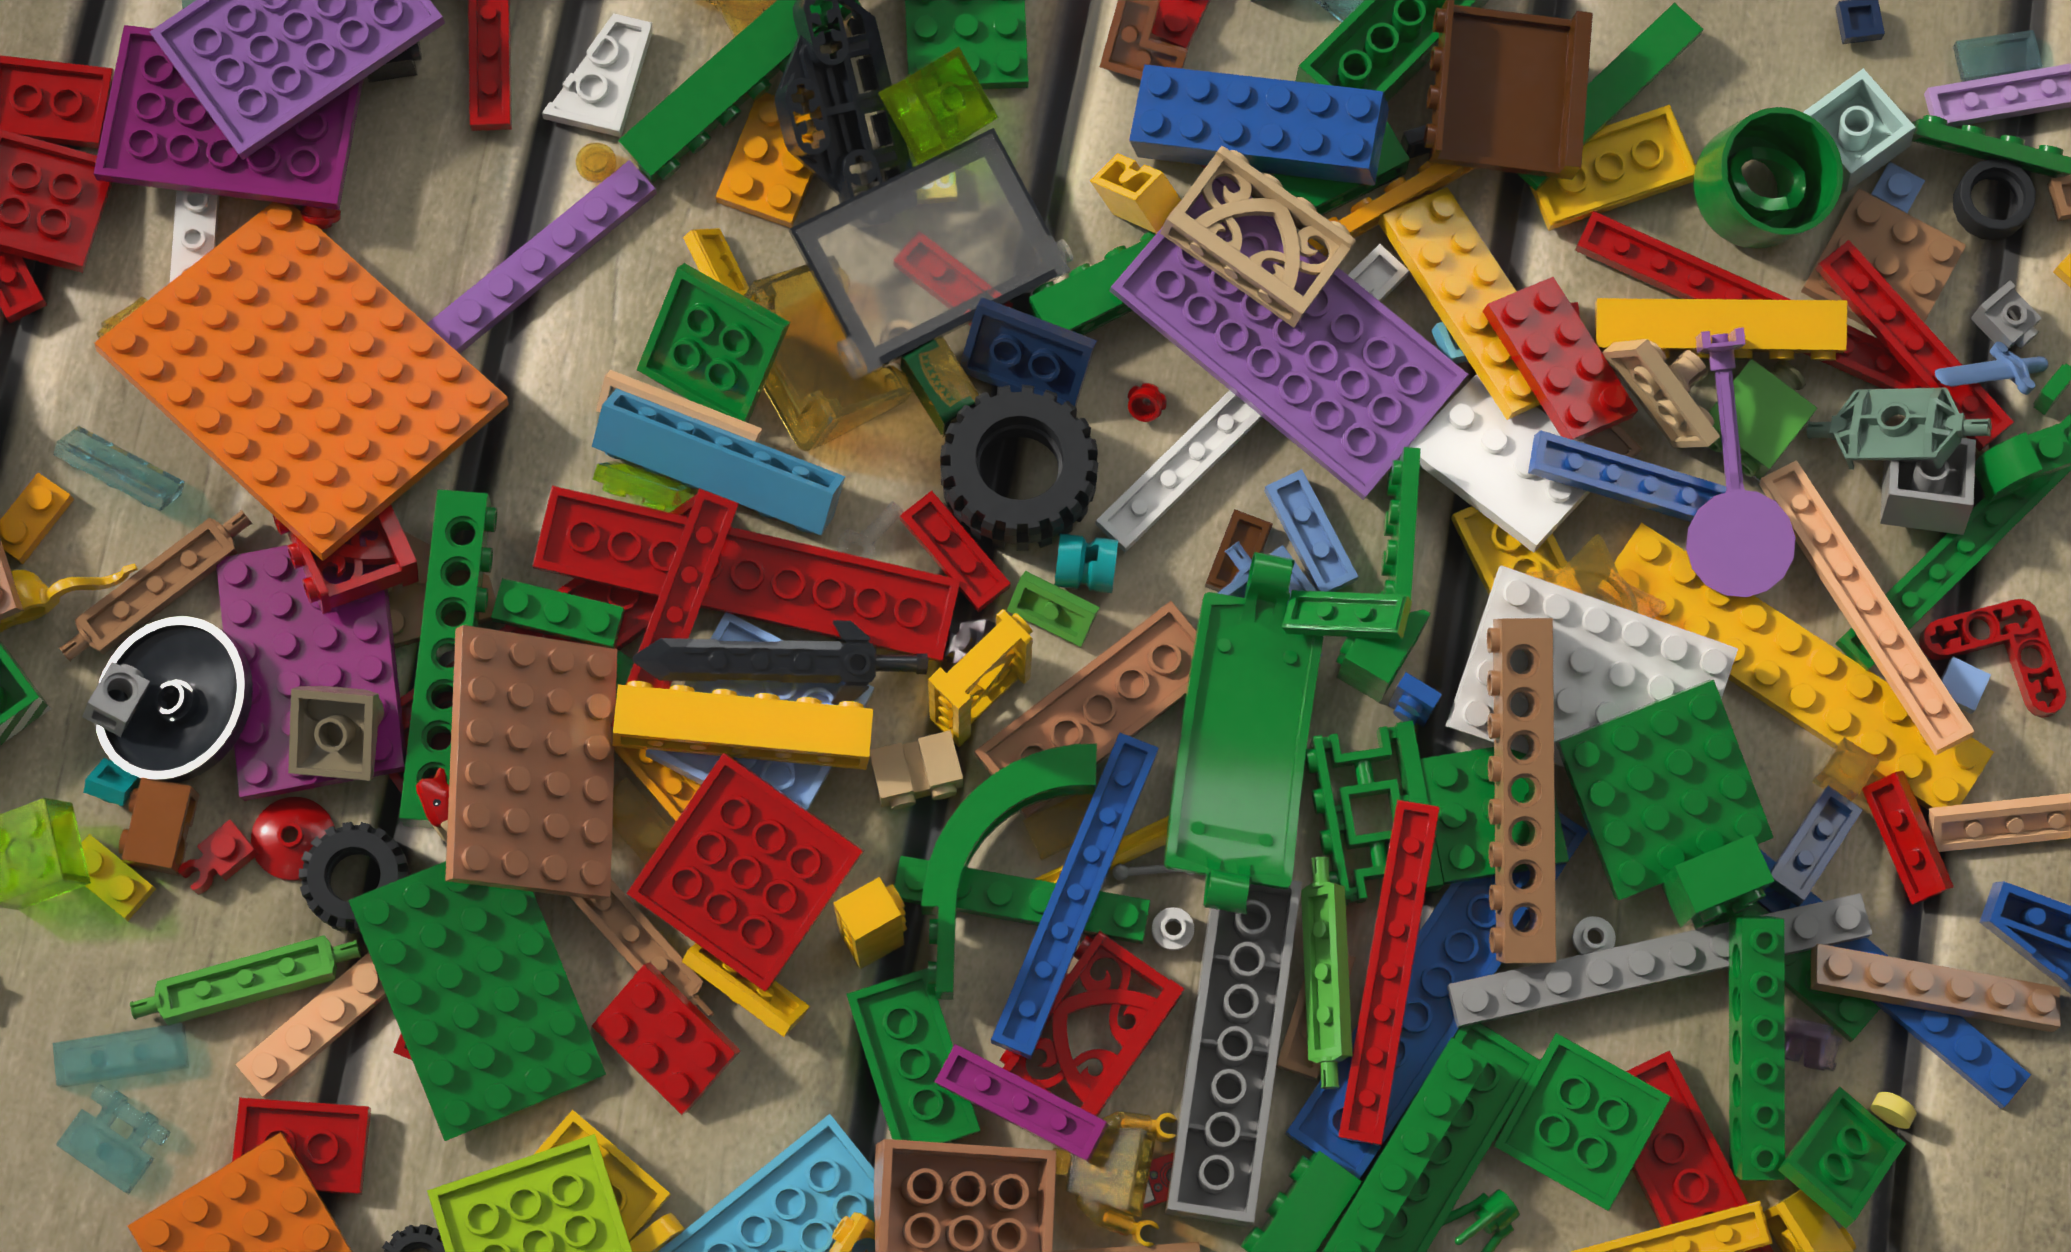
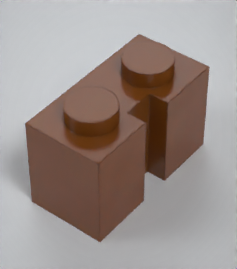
[119,777,200,876]

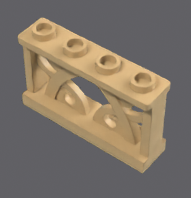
[1160,146,1356,328]

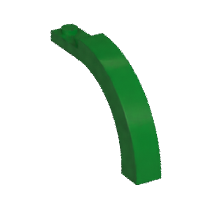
[921,743,1097,1000]

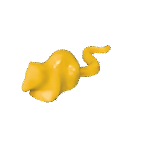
[0,563,138,633]

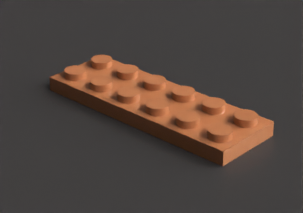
[974,601,1196,819]

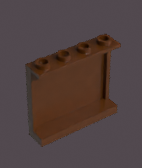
[1423,0,1593,180]

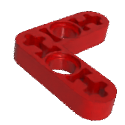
[1919,599,2067,717]

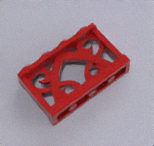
[272,505,419,614]
[999,931,1184,1117]

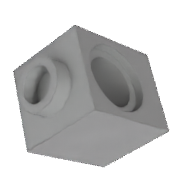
[82,662,150,737]

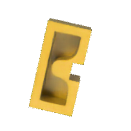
[1090,153,1181,234]

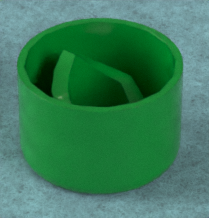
[1693,107,1843,249]

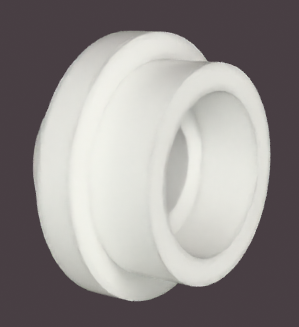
[1152,907,1194,950]
[1572,916,1616,955]

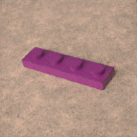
[935,1044,1109,1163]

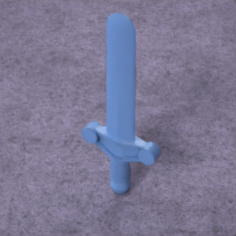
[1935,341,2048,395]

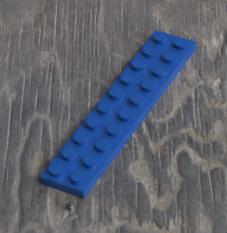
[1285,812,1588,1179]

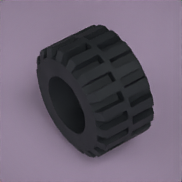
[299,822,411,934]

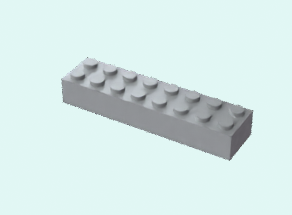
[1165,880,1302,1228]

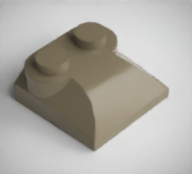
[288,686,384,781]

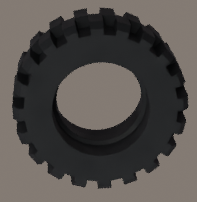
[940,385,1099,551]

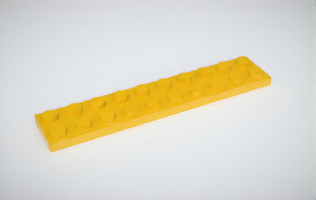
[1595,522,1994,810]

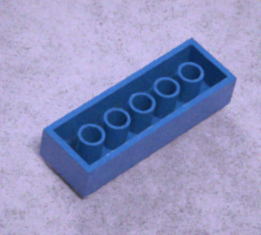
[1129,64,1389,185]

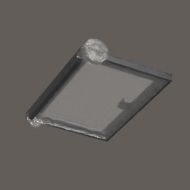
[789,128,1073,380]

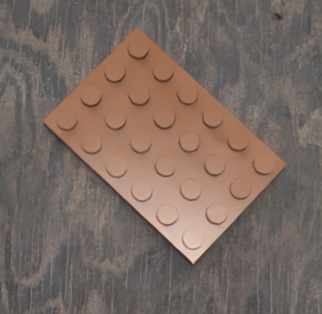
[445,625,617,900]

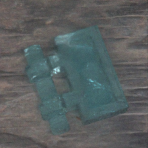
[56,1084,171,1194]

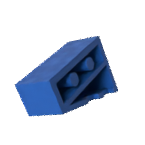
[1979,881,2071,994]

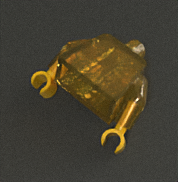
[1053,1111,1177,1246]

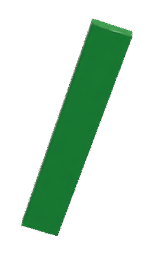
[1517,2,1704,191]

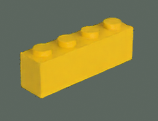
[833,877,907,969]

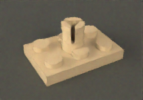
[1602,339,1720,448]

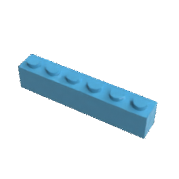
[592,388,846,535]

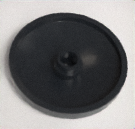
[95,617,253,783]

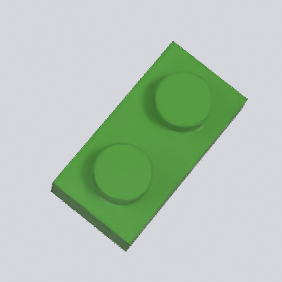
[1007,571,1100,647]

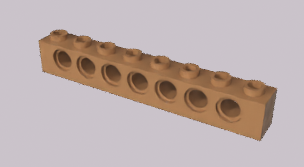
[1487,618,1556,963]

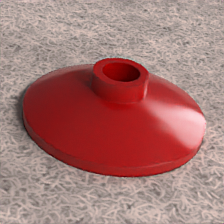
[251,797,335,881]

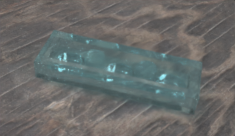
[53,426,185,511]
[52,1023,189,1088]

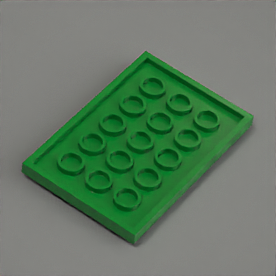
[348,861,606,1141]

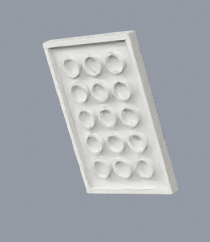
[1446,566,1738,767]

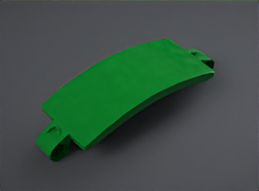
[1164,552,1324,915]

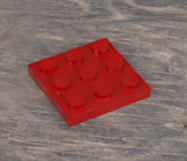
[0,129,112,273]

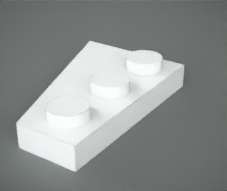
[542,13,654,137]

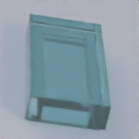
[1953,30,2042,82]

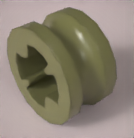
[1769,360,1806,391]

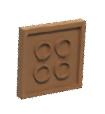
[1801,188,1966,328]

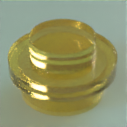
[576,143,617,183]

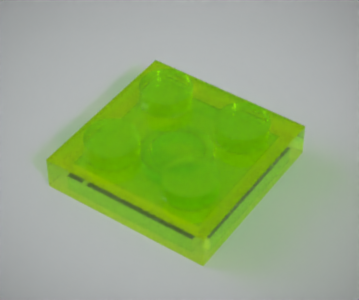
[592,461,692,511]

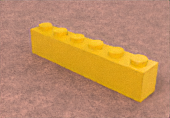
[1595,298,1847,361]
[612,681,873,770]

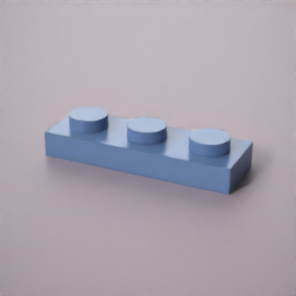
[1264,469,1359,592]

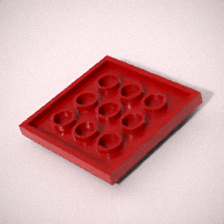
[626,753,865,992]

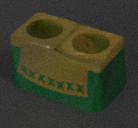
[900,335,979,437]

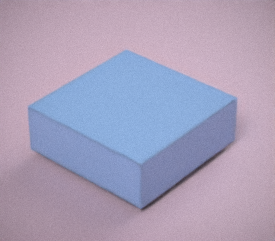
[1941,657,1991,714]

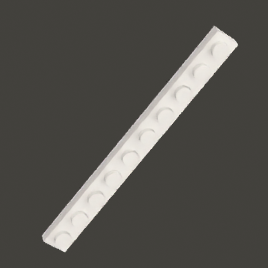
[1096,244,1409,552]

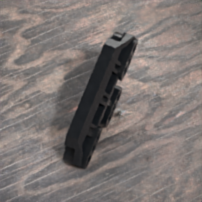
[775,0,913,228]

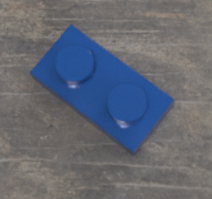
[1388,672,1442,727]

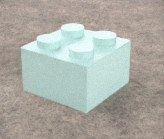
[1803,68,1915,192]

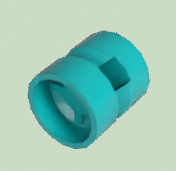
[1054,533,1118,593]

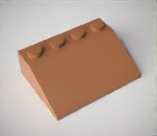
[874,1139,1056,1252]

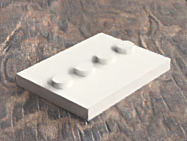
[1408,374,1590,553]

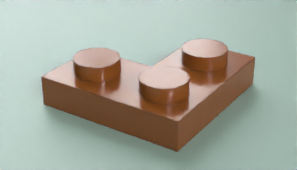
[1099,0,1189,80]

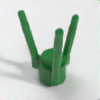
[1442,1189,1520,1252]

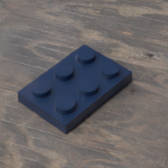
[958,297,1097,407]

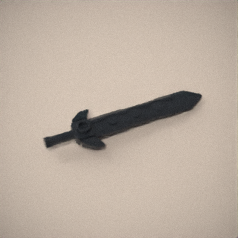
[633,620,928,705]

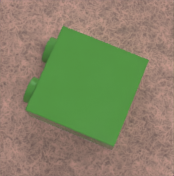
[1708,359,1817,482]

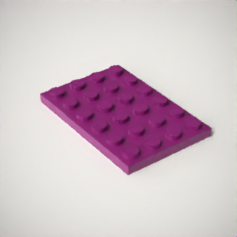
[94,25,364,210]
[216,530,407,801]

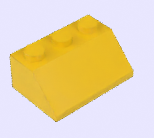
[1763,1189,1856,1252]

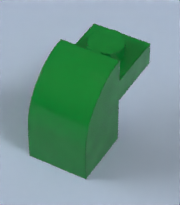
[1975,423,2071,502]

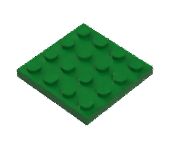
[1555,680,1774,900]

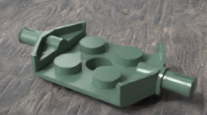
[1807,388,1992,470]

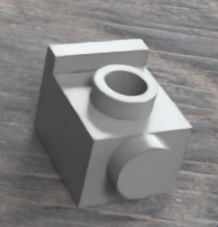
[1971,280,2042,350]

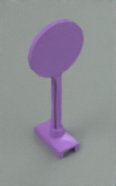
[1686,327,1796,597]

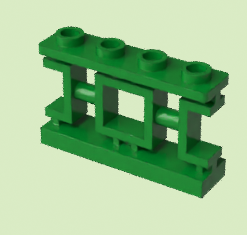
[1305,720,1444,906]

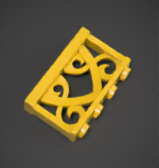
[928,609,1033,747]

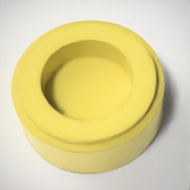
[1870,1092,1917,1129]

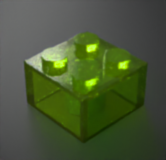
[878,46,999,164]
[0,798,91,910]

